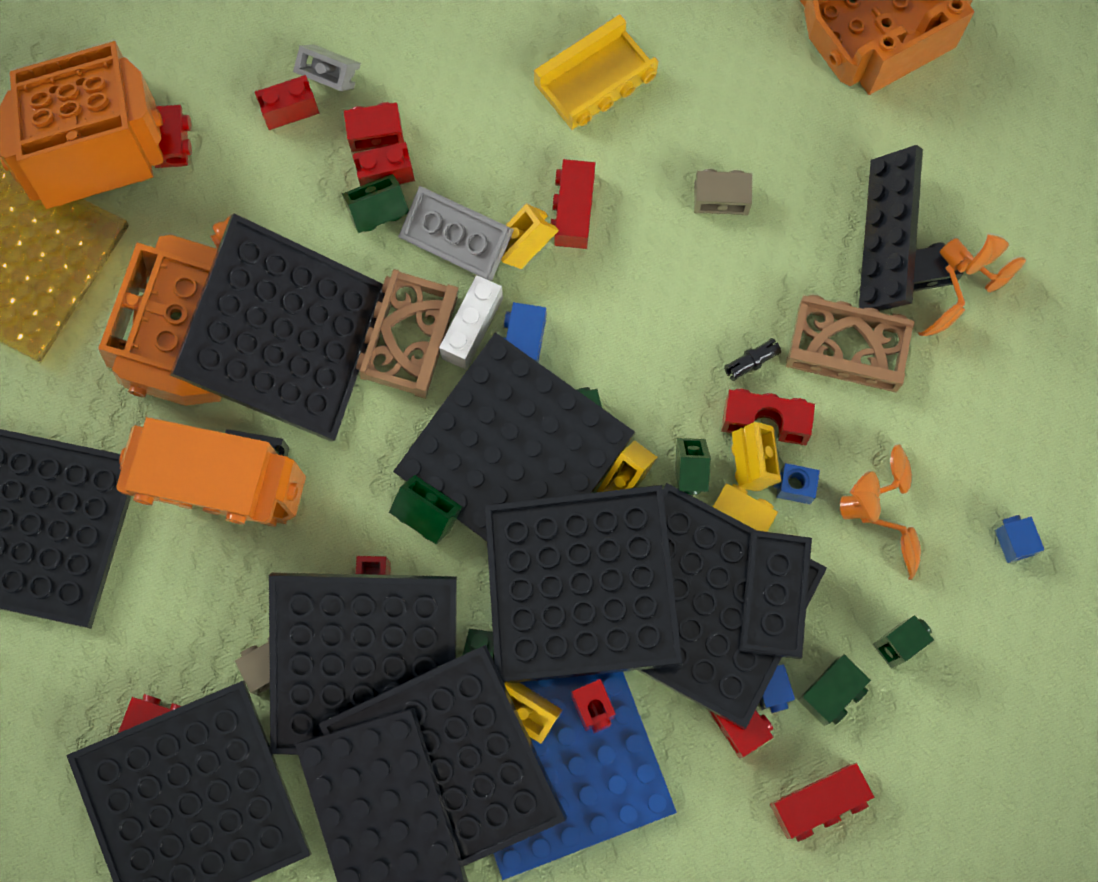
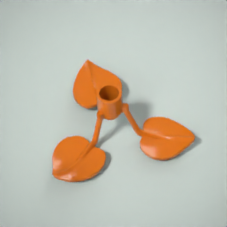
[917,235,1026,336]
[840,444,921,580]

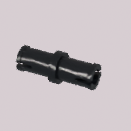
[724,338,781,381]

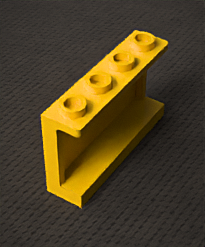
[534,14,659,130]

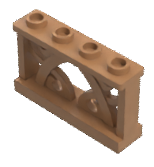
[356,269,459,399]
[785,295,915,392]

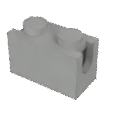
[293,44,361,91]

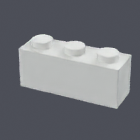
[439,275,503,370]

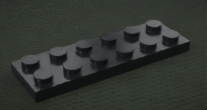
[859,145,923,311]

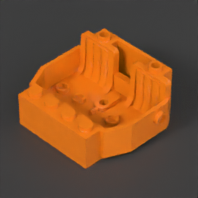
[800,0,975,95]
[0,41,163,209]
[98,234,222,406]
[116,417,306,527]

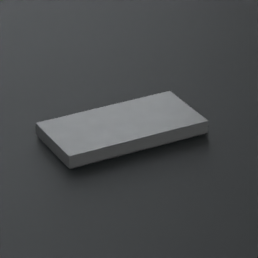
[398,186,514,281]

